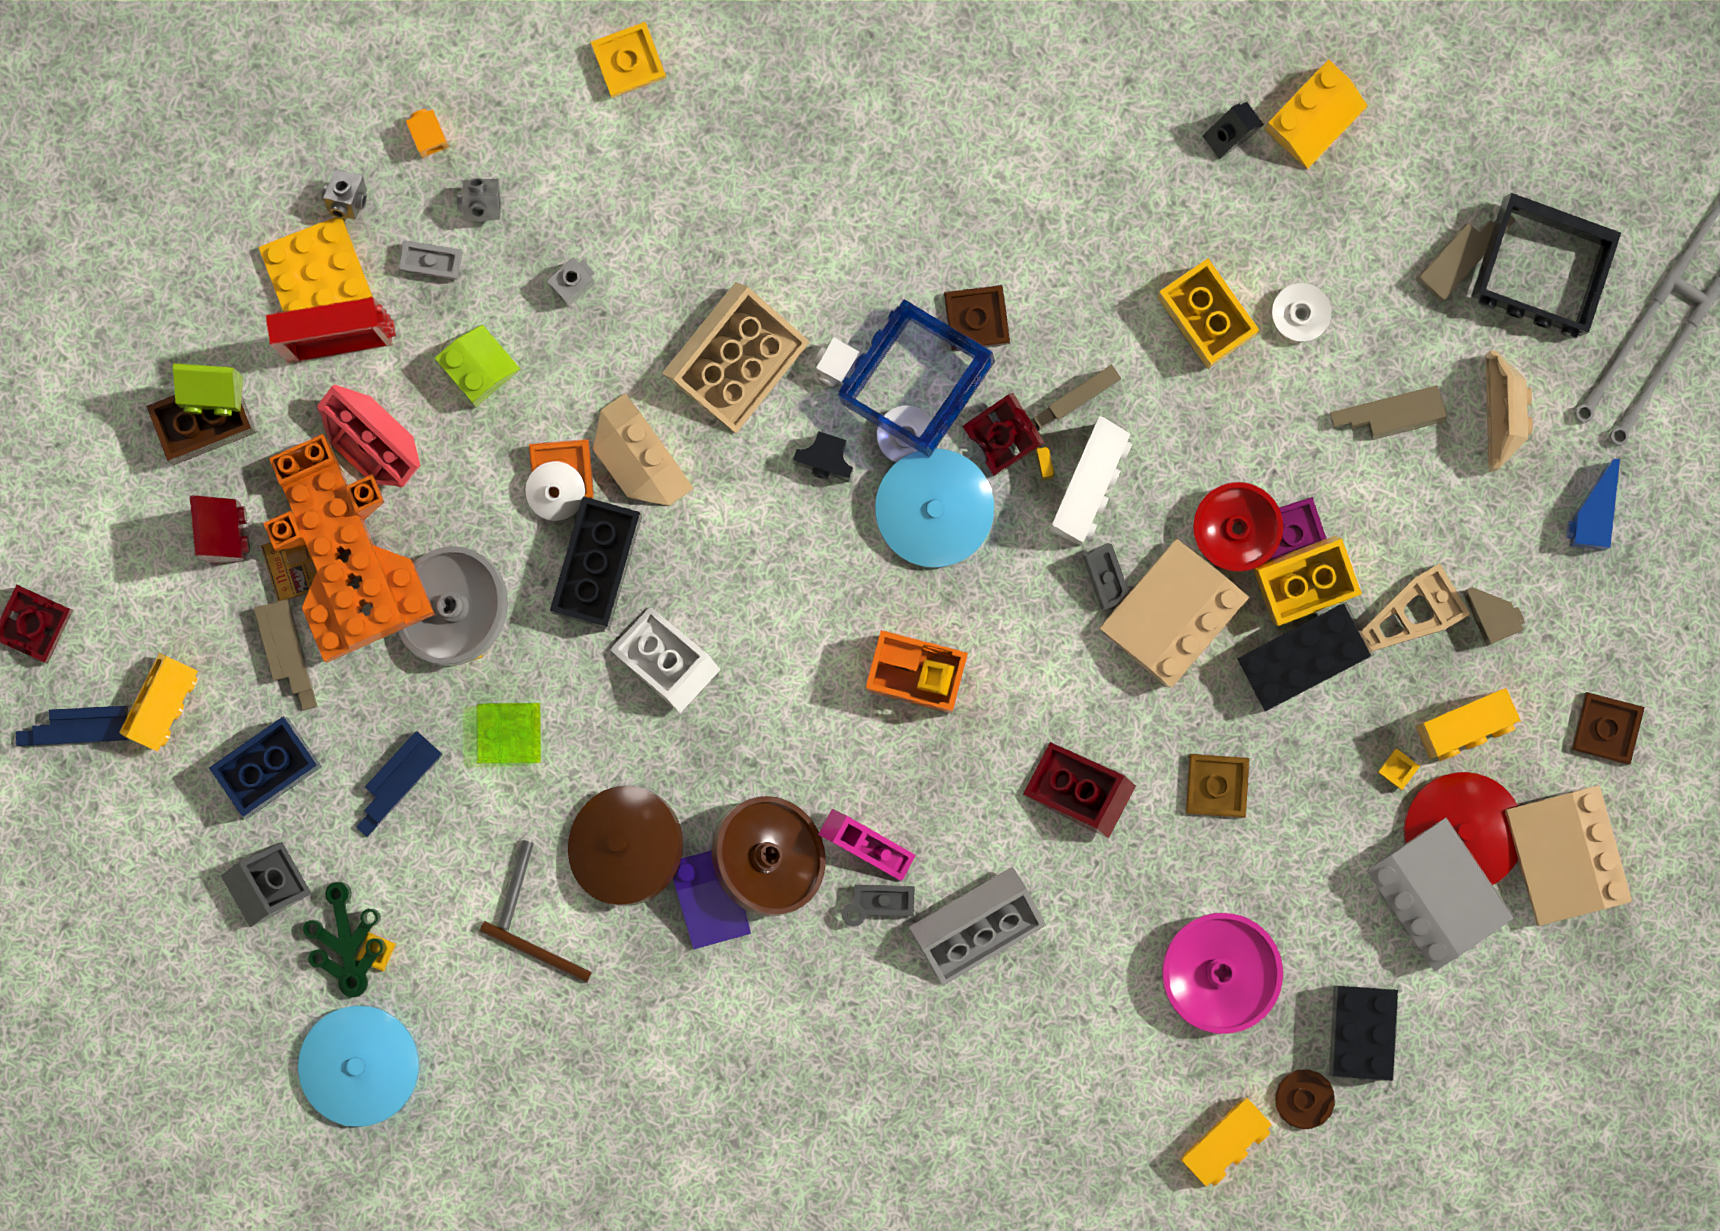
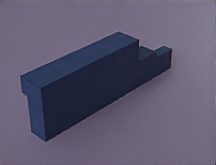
[16,706,129,746]
[356,731,443,837]

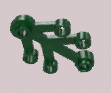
[303,882,386,998]

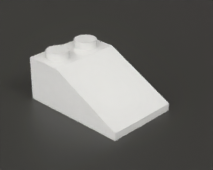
[610,607,720,713]

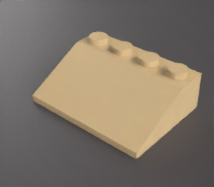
[662,282,810,433]
[1099,539,1249,688]
[1505,785,1632,926]

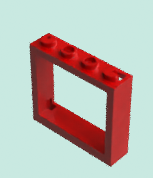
[265,297,396,363]

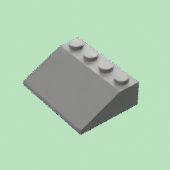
[1367,818,1514,972]

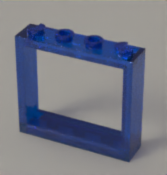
[838,299,995,458]

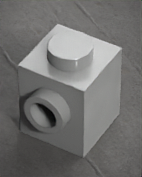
[547,257,595,307]

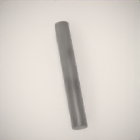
[498,840,534,929]

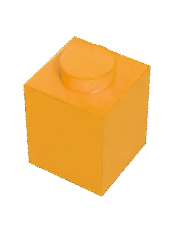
[406,109,449,159]

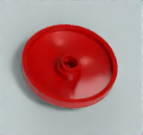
[1403,772,1518,885]

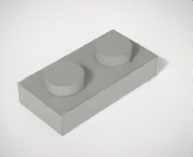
[399,240,463,280]

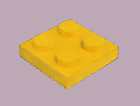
[591,21,667,98]

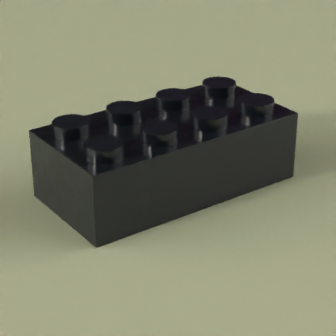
[550,496,642,630]
[1237,602,1374,712]

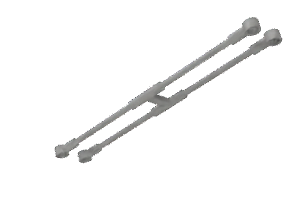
[1574,200,1720,446]

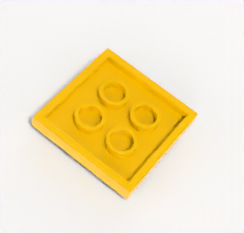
[258,217,373,312]

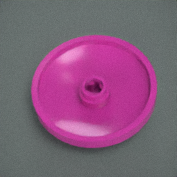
[1162,913,1283,1034]

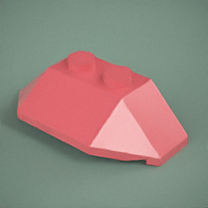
[317,384,421,487]

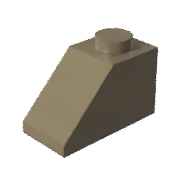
[1462,587,1525,646]

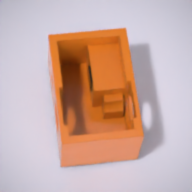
[865,630,968,714]

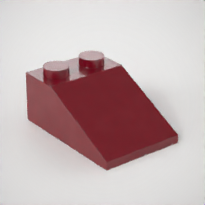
[190,495,250,565]
[1023,742,1136,839]

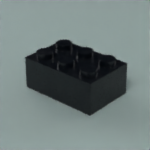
[1329,985,1398,1081]

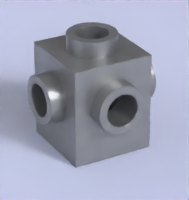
[322,169,367,220]
[457,178,501,222]

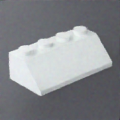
[1049,416,1132,546]

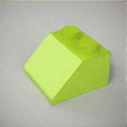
[434,324,521,407]
[173,363,243,416]

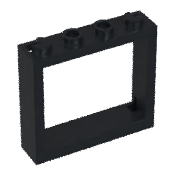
[1471,193,1621,338]

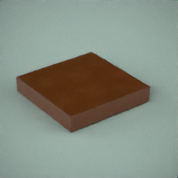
[944,285,1010,352]
[1571,692,1645,765]

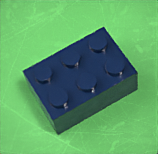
[209,716,322,818]

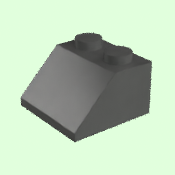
[221,842,312,928]

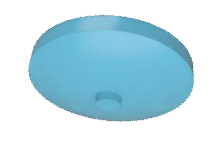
[875,448,994,567]
[298,1006,419,1127]

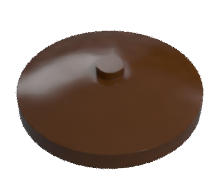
[568,786,683,906]
[712,796,826,917]

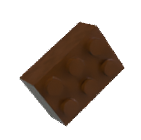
[146,395,257,465]

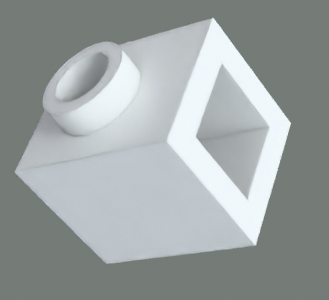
[814,337,860,387]

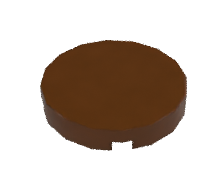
[1275,1069,1335,1130]

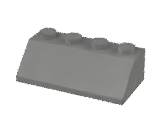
[909,866,1046,986]

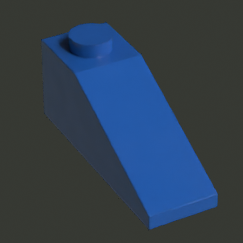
[1566,459,1620,550]

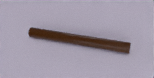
[479,921,592,983]

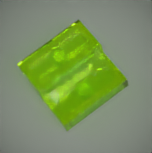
[476,703,541,764]

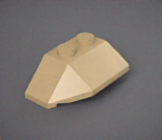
[1485,350,1533,472]
[593,393,694,506]

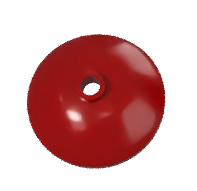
[1193,482,1283,572]

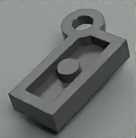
[1082,543,1134,610]
[842,885,915,927]

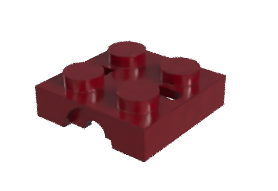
[962,393,1045,476]
[0,584,73,664]

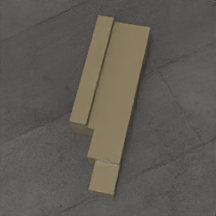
[1415,215,1516,302]
[1031,364,1121,431]
[1330,385,1447,440]
[254,599,318,711]

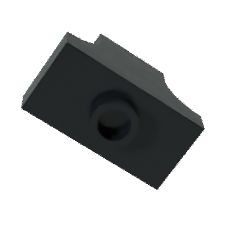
[1202,101,1264,159]
[793,431,853,482]

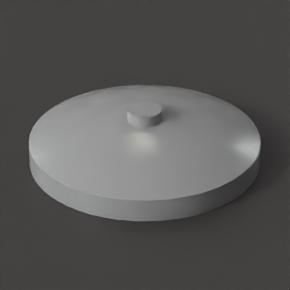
[398,546,508,666]

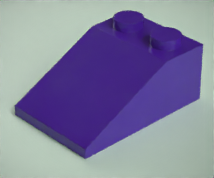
[673,850,751,949]

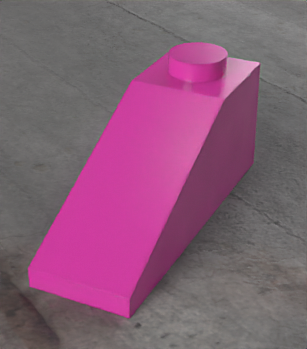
[818,809,916,881]

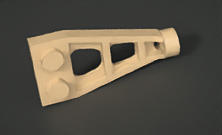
[1361,563,1470,651]

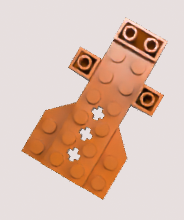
[263,434,435,663]

